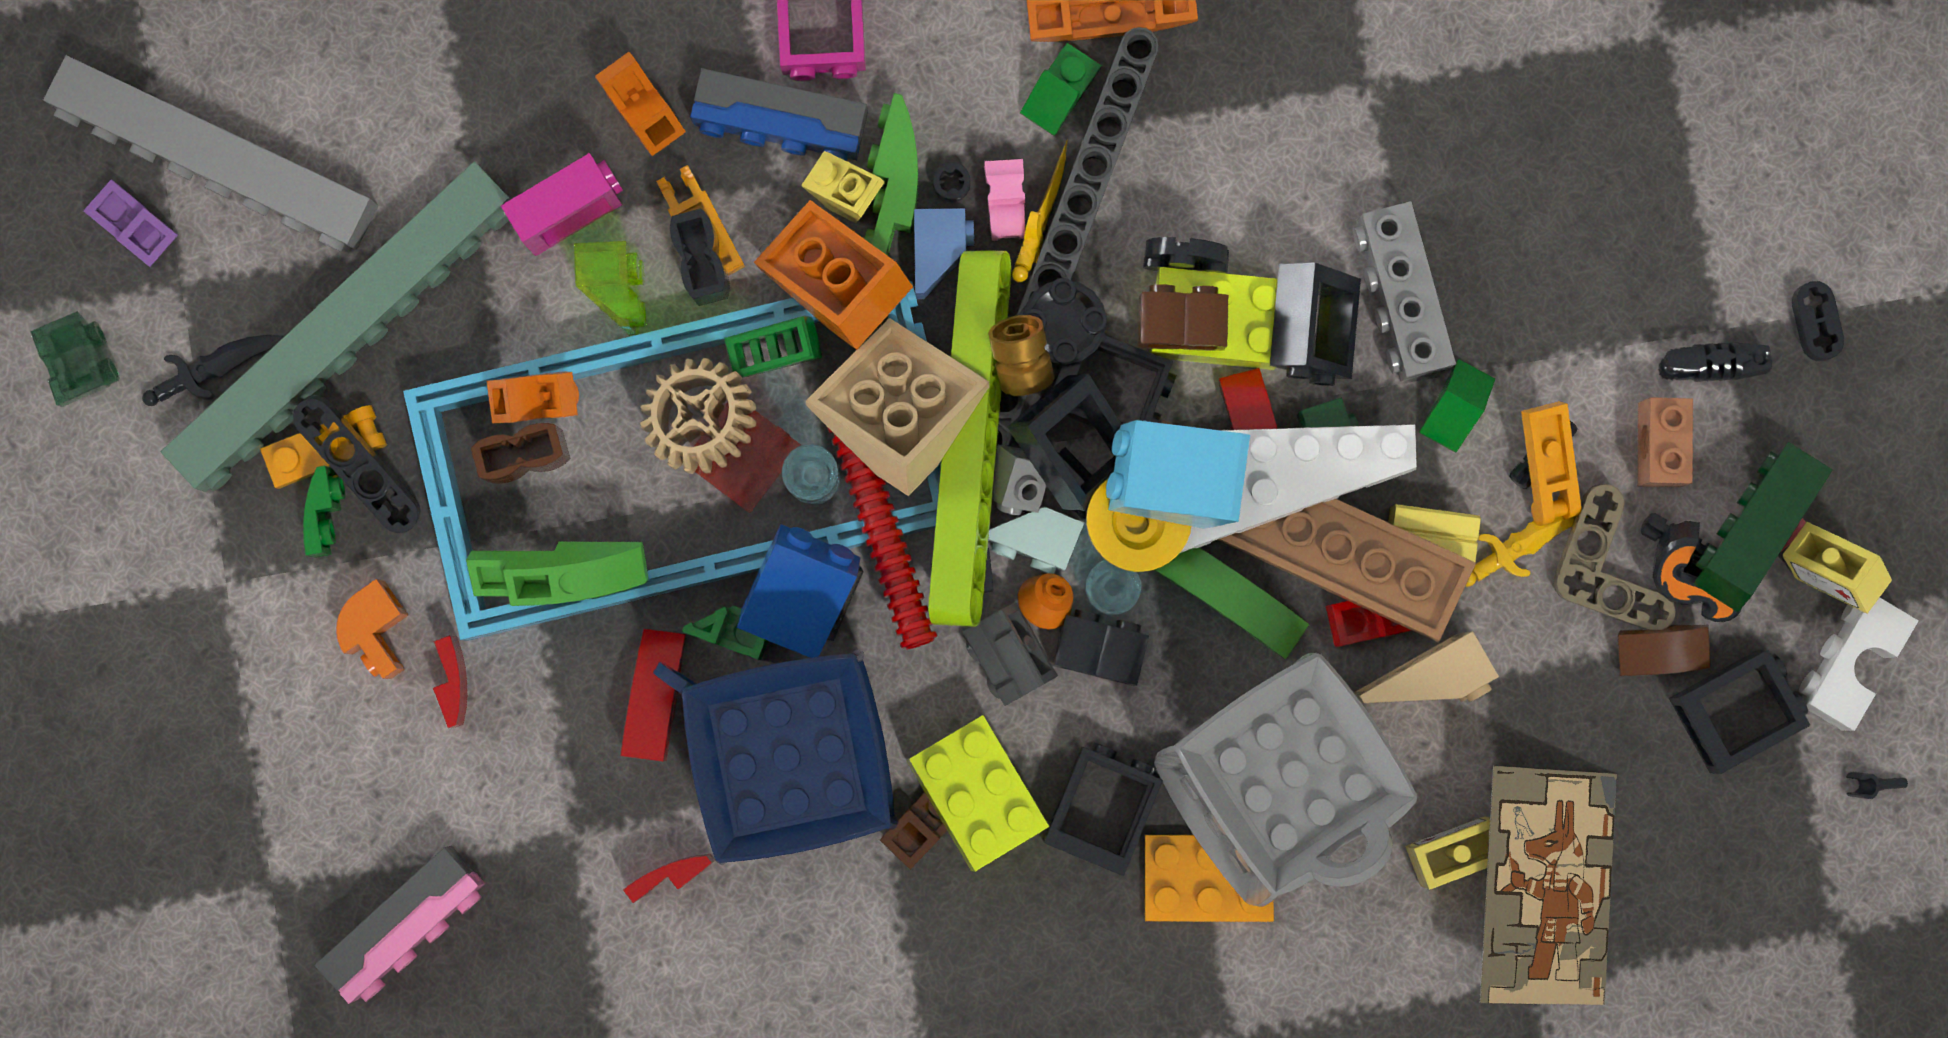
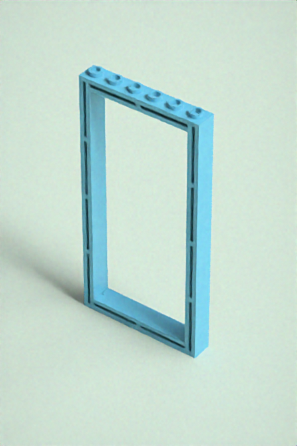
[403,281,941,641]

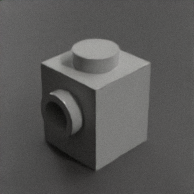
[992,444,1047,515]

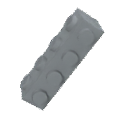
[1353,201,1456,382]

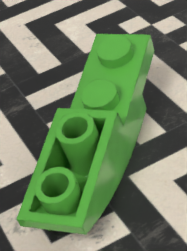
[864,93,918,256]
[466,542,649,606]

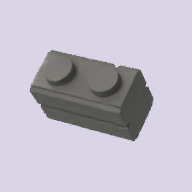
[963,602,1058,706]

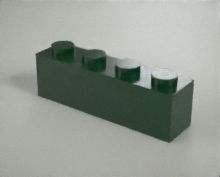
[1693,442,1833,612]

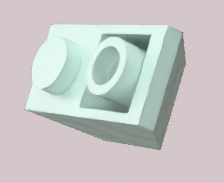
[988,507,1084,574]

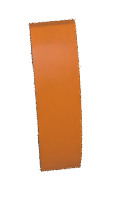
[1027,0,1198,42]

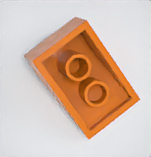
[754,200,913,350]

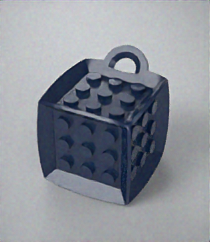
[653,649,899,865]

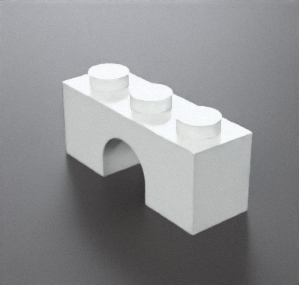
[1799,598,1918,731]

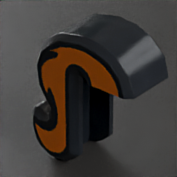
[1652,521,1742,622]

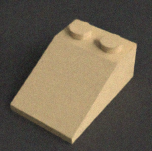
[1354,631,1499,703]

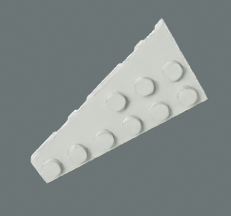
[1180,425,1417,553]

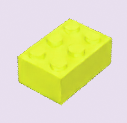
[1149,267,1278,370]
[906,715,1049,872]

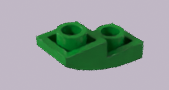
[303,466,346,558]

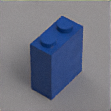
[737,524,861,658]

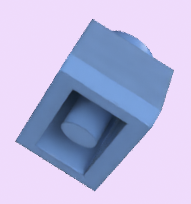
[914,208,974,299]

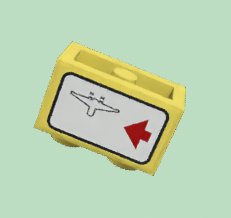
[1783,522,1892,614]
[1405,816,1490,890]

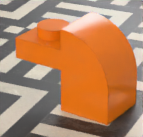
[595,52,686,156]
[487,371,579,423]
[336,579,408,679]

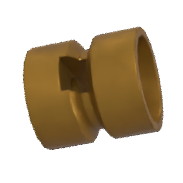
[988,315,1055,396]

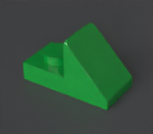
[1020,43,1102,137]

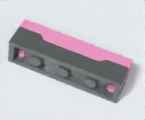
[314,845,485,1004]

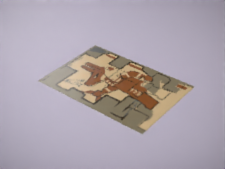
[1480,766,1617,1005]

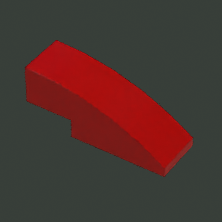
[620,629,686,762]

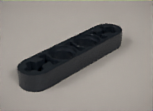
[293,395,421,533]

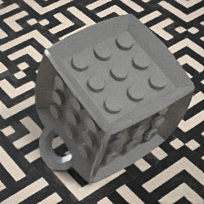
[1154,653,1417,907]

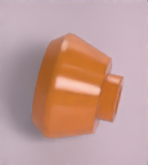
[1017,573,1073,629]

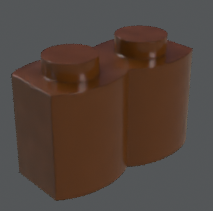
[1138,284,1229,351]
[471,423,571,484]

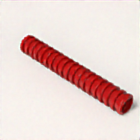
[827,427,938,650]

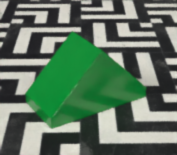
[1419,359,1495,453]

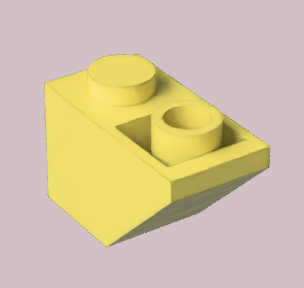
[801,151,884,223]

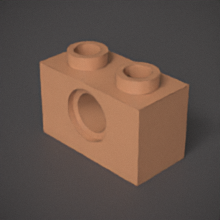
[1637,397,1693,488]

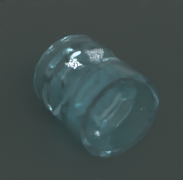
[782,444,841,505]
[1083,560,1141,616]

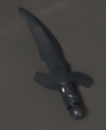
[142,335,285,406]

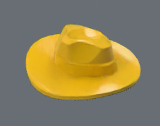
[1086,479,1192,572]

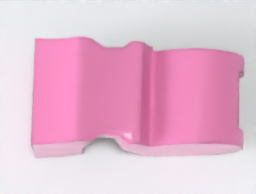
[984,159,1025,241]

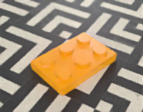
[1145,835,1274,922]

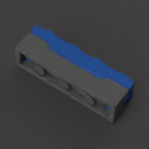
[690,68,868,161]

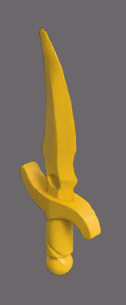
[1012,139,1068,282]
[1465,516,1587,587]

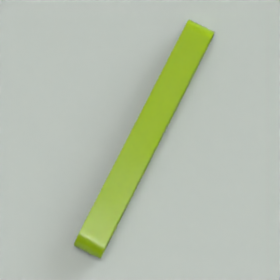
[928,251,1012,627]

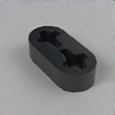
[1792,281,1844,361]

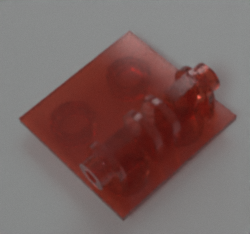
[693,402,802,513]

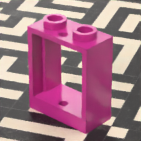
[777,0,866,81]
[501,153,623,256]

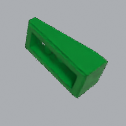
[724,316,822,378]

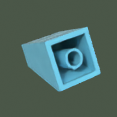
[1106,420,1250,529]

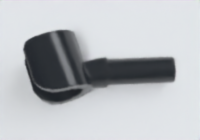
[1846,772,1908,799]

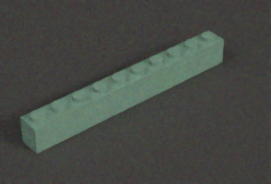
[160,161,511,492]

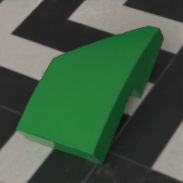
[682,606,768,661]

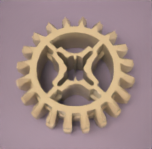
[640,358,756,474]

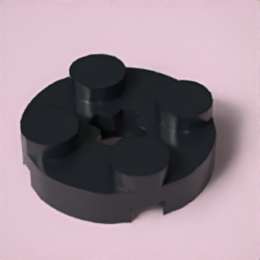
[1143,237,1229,274]

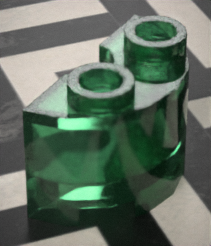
[30,311,120,407]

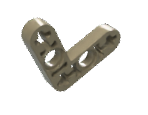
[1553,484,1676,630]

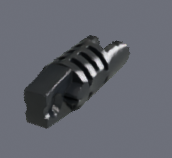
[1658,342,1772,382]

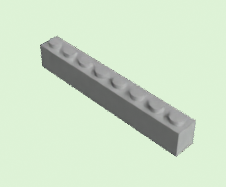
[43,55,378,252]

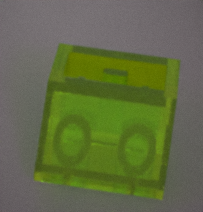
[574,241,646,337]

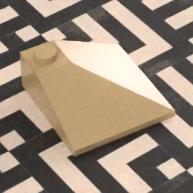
[806,318,989,496]

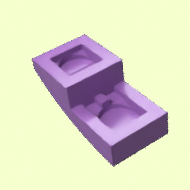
[84,179,178,267]

